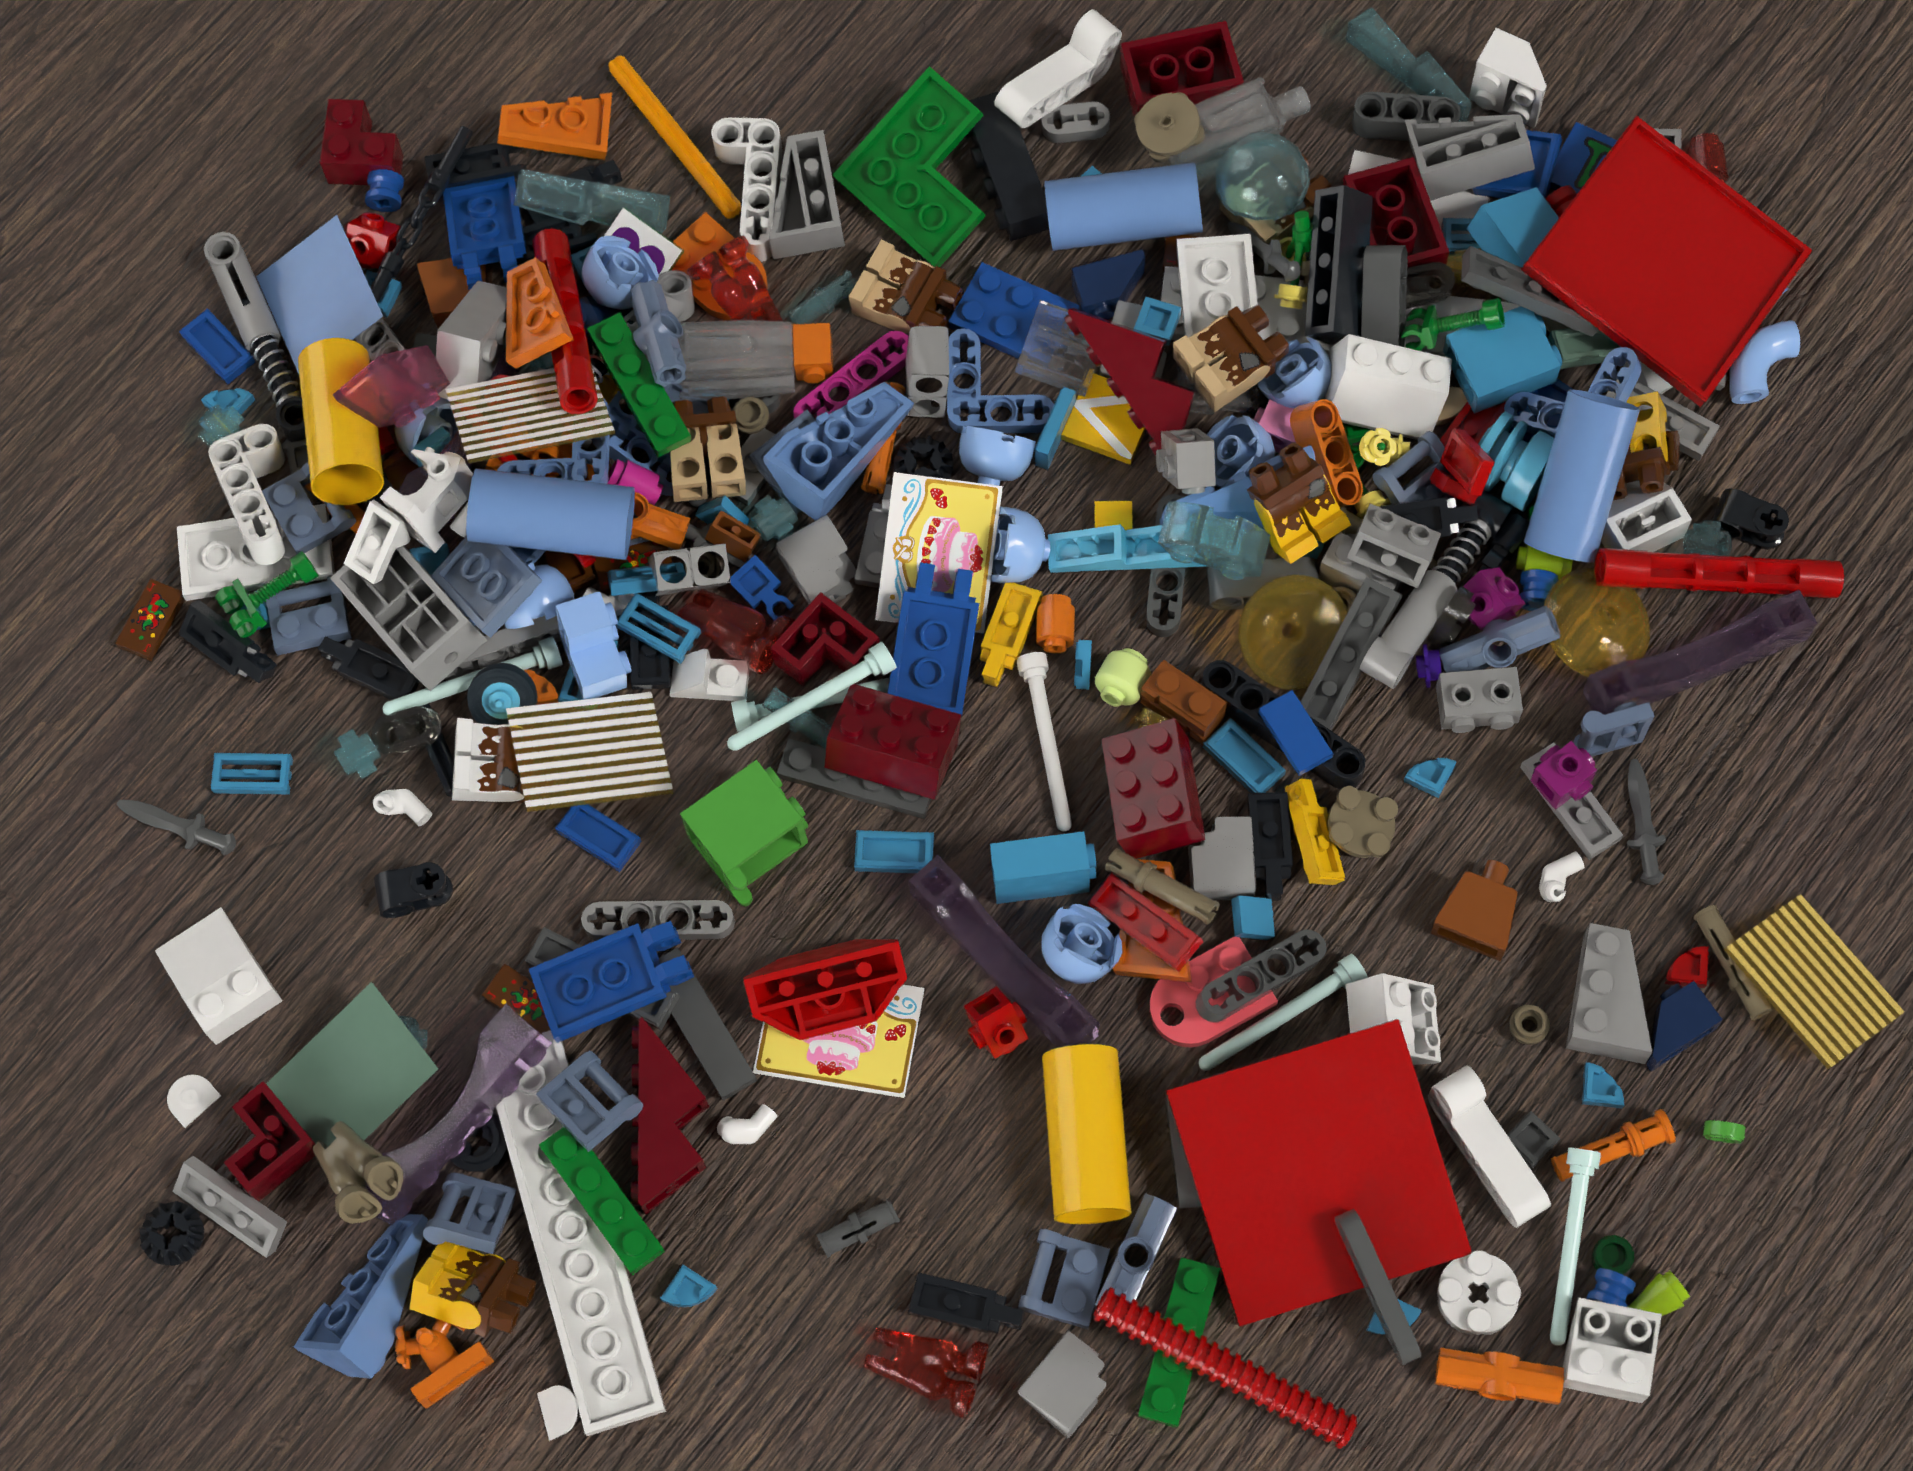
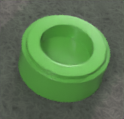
[1703,1120,1746,1144]

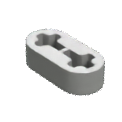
[1041,102,1110,143]

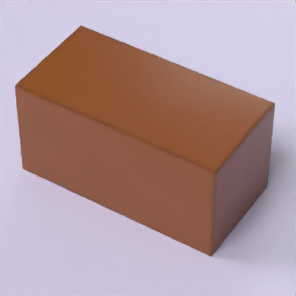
[705,510,761,563]

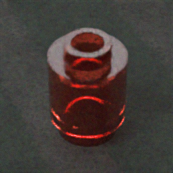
[1687,133,1728,182]

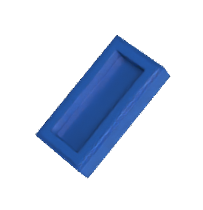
[179,308,256,385]
[1258,690,1333,776]
[555,800,642,872]

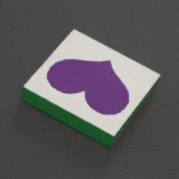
[604,208,685,275]

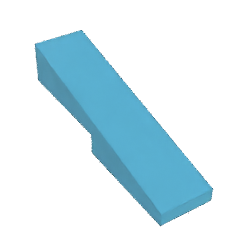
[1048,520,1207,573]

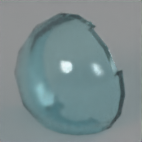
[1215,131,1310,221]

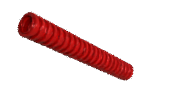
[1093,1287,1357,1449]

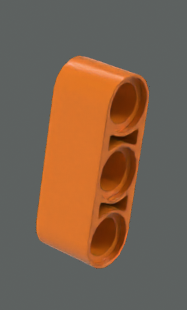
[1290,399,1363,508]

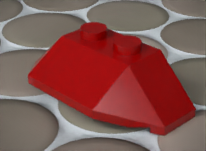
[743,939,907,1040]

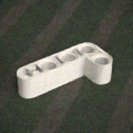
[994,9,1122,128]
[711,117,783,262]
[208,424,285,565]
[1428,1065,1551,1228]

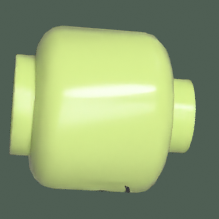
[1095,648,1152,707]

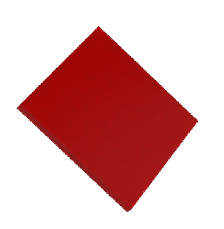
[1520,116,1813,407]
[1165,1019,1472,1327]

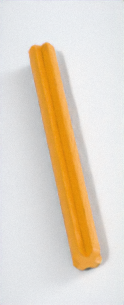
[608,55,742,219]

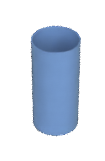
[1045,162,1203,251]
[1524,389,1640,562]
[466,468,635,560]

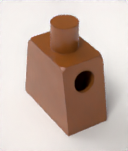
[417,258,493,329]
[1430,860,1518,961]

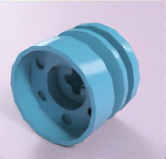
[1478,411,1554,512]

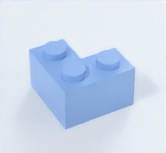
[556,591,632,700]

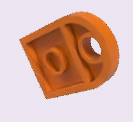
[672,212,768,320]

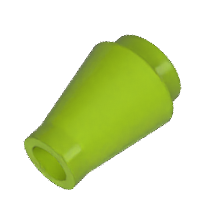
[1628,1270,1690,1317]

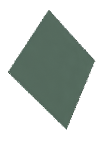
[266,982,438,1146]

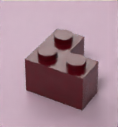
[320,99,404,185]
[771,592,880,686]
[223,1081,316,1202]

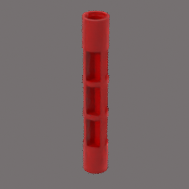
[532,228,598,415]
[1594,548,1844,598]

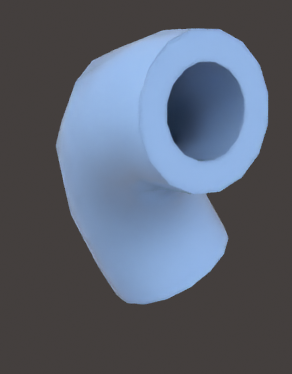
[1730,320,1800,404]

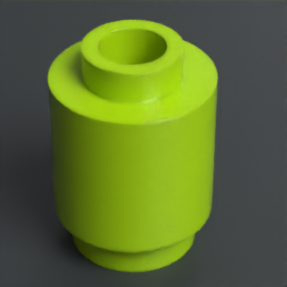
[1516,545,1573,581]

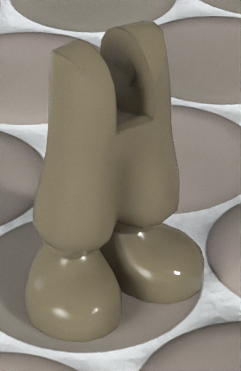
[312,1121,403,1224]

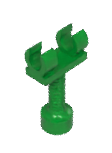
[1401,298,1505,351]
[215,551,319,637]

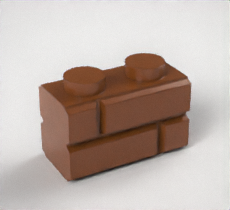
[1141,660,1227,745]

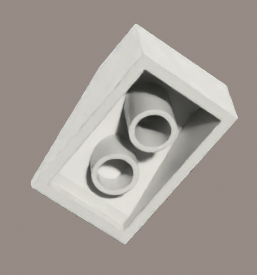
[155,907,283,1045]

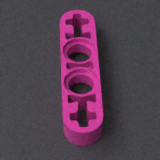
[793,331,909,419]

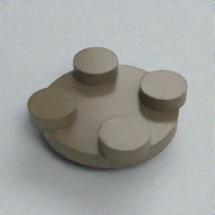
[1134,92,1205,163]
[1327,786,1398,858]

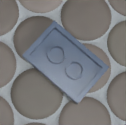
[431,536,542,638]

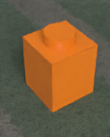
[793,323,833,383]

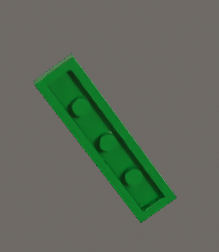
[587,313,691,457]
[539,1127,665,1276]
[1138,1257,1220,1428]

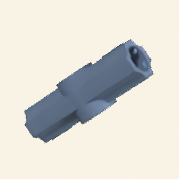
[630,280,687,387]
[1440,606,1560,673]
[1095,1193,1177,1306]

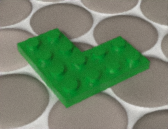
[832,66,986,267]

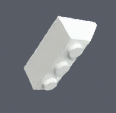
[1325,334,1452,440]

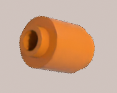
[1036,594,1075,654]

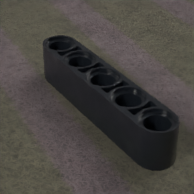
[1202,660,1365,790]

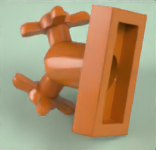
[395,1318,495,1409]

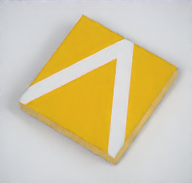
[1061,372,1146,465]

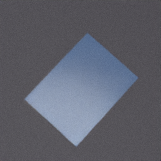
[256,215,383,374]

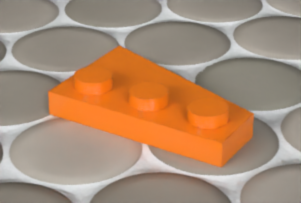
[497,92,612,160]
[506,257,574,369]
[1113,859,1192,982]

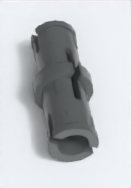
[816,1198,900,1257]

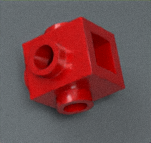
[344,213,402,269]
[963,986,1029,1059]

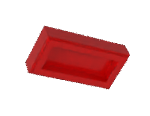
[1440,428,1495,497]

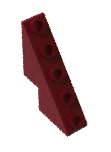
[1064,308,1197,455]
[631,1017,709,1214]

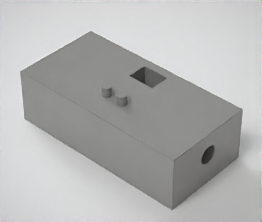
[330,545,487,691]

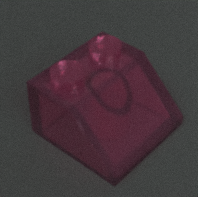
[333,345,450,428]

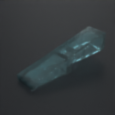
[1346,7,1472,122]
[514,169,671,234]

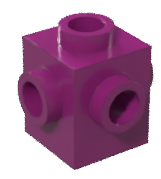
[1456,567,1525,630]
[1530,741,1597,810]

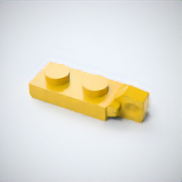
[980,583,1043,687]
[1285,778,1345,885]

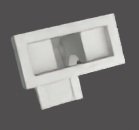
[380,447,473,553]

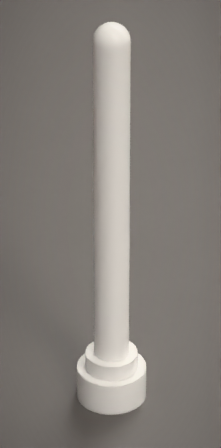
[1016,652,1072,832]

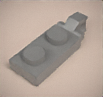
[855,484,892,588]

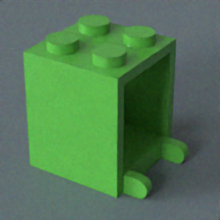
[680,760,809,906]

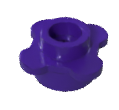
[1416,644,1442,688]

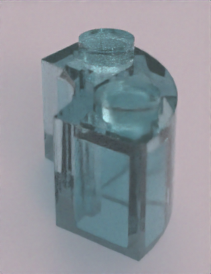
[1158,502,1270,580]

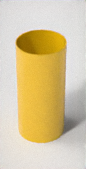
[298,338,384,505]
[1042,1044,1131,1224]

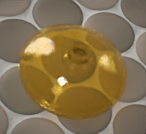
[1544,568,1650,679]
[1238,574,1348,690]

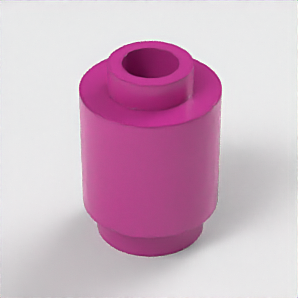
[607,459,663,505]

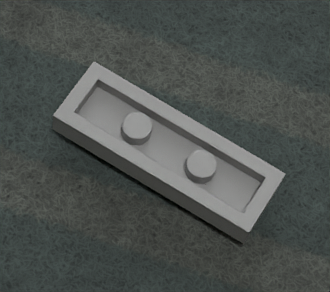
[1605,378,1720,461]
[1520,742,1623,860]
[173,1156,287,1258]

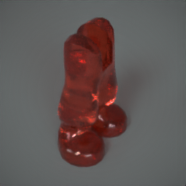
[686,235,787,348]
[678,589,795,675]
[863,1327,989,1419]

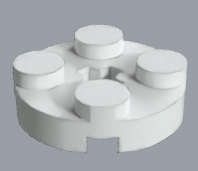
[1437,1251,1521,1335]

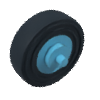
[467,663,538,727]

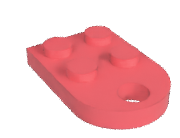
[1149,936,1278,1048]

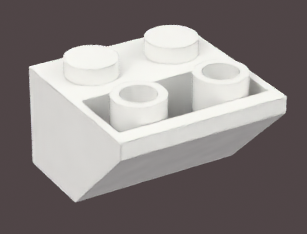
[1469,28,1547,128]
[1601,481,1692,552]
[1346,973,1441,1065]
[1563,1298,1661,1403]

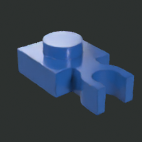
[729,555,795,625]

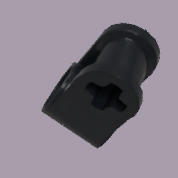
[1710,488,1789,550]
[374,862,453,918]

